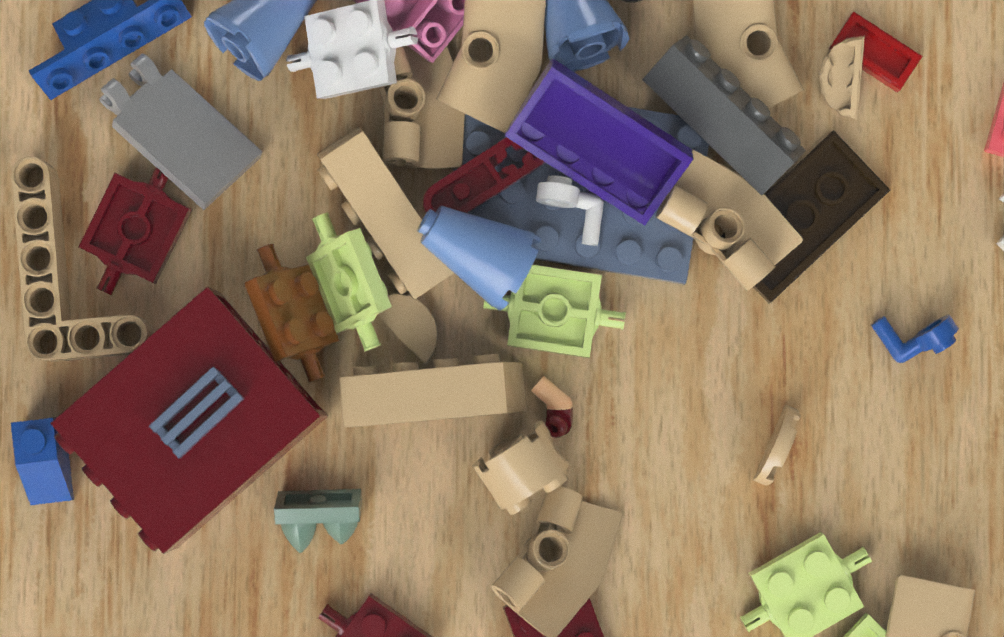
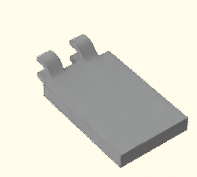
[99,53,262,210]

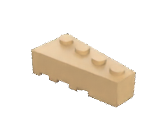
[317,127,454,300]
[340,354,527,428]

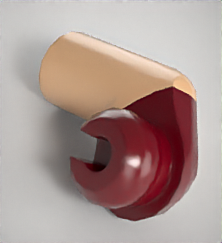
[531,376,573,438]

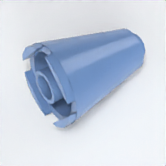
[204,0,317,81]
[544,0,630,72]
[417,206,541,310]

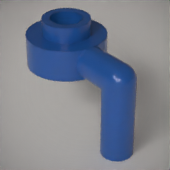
[871,314,959,363]

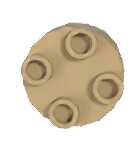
[472,420,570,515]

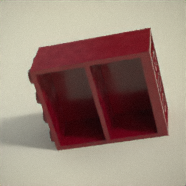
[50,287,328,554]

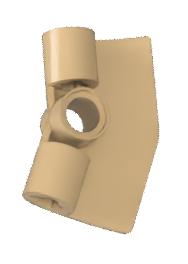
[436,0,546,133]
[693,0,804,109]
[379,46,465,169]
[656,149,803,291]
[491,486,622,637]
[885,575,975,637]

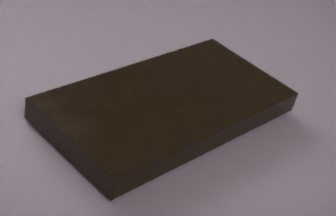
[721,130,890,303]

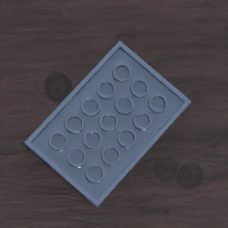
[453,92,709,285]

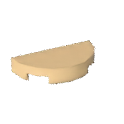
[819,36,865,120]
[377,294,438,365]
[753,404,801,486]

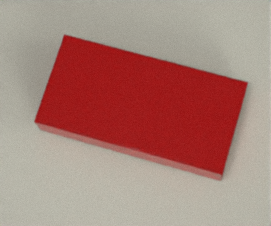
[829,12,923,93]

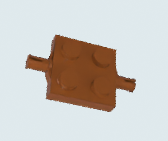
[244,244,340,383]

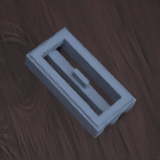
[149,367,245,458]

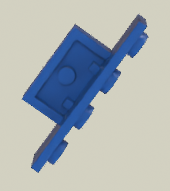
[29,0,192,100]

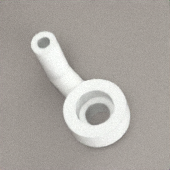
[536,176,604,246]

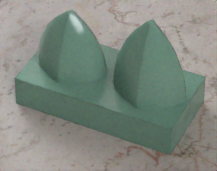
[274,489,362,553]

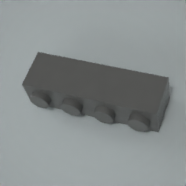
[642,35,806,196]

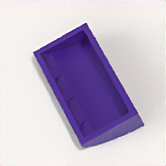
[505,58,693,226]

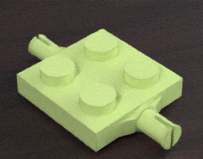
[306,213,392,352]
[483,265,626,358]
[740,532,872,637]

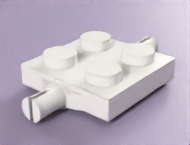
[286,0,418,99]

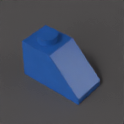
[11,418,74,505]

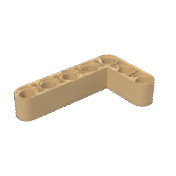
[11,156,155,362]

